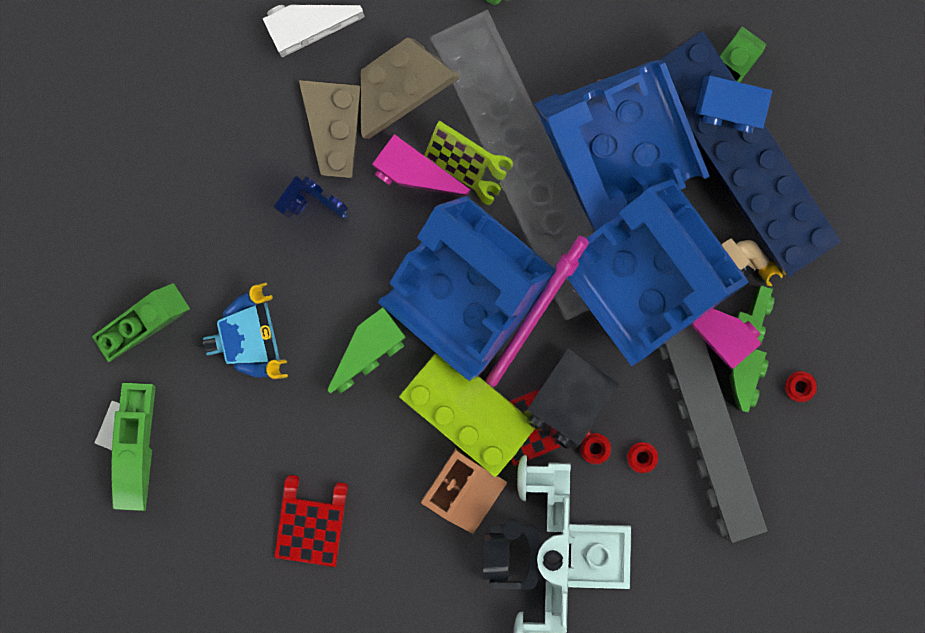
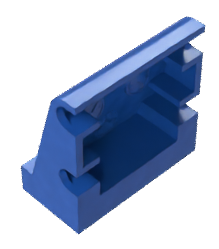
[534,60,709,230]
[567,179,749,367]
[378,196,556,381]

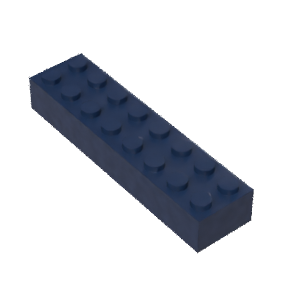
[657,31,841,277]

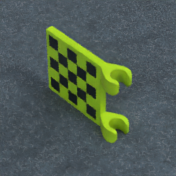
[424,121,513,205]

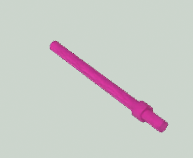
[486,236,589,387]

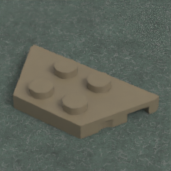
[361,37,461,139]

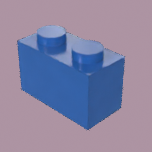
[695,75,773,133]

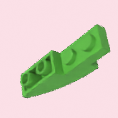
[728,286,775,413]
[112,383,156,511]

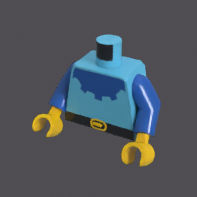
[203,282,288,379]

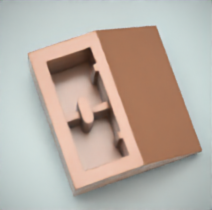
[421,448,507,534]

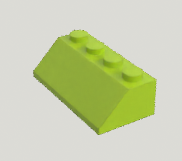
[399,353,535,478]

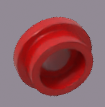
[785,371,817,402]
[580,433,611,464]
[627,442,658,473]

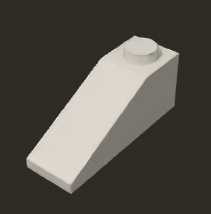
[263,5,365,57]

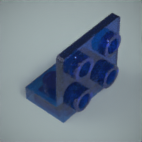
[273,176,351,222]

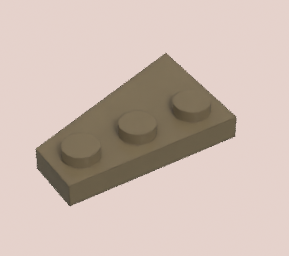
[299,80,361,179]

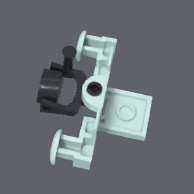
[483,455,631,633]

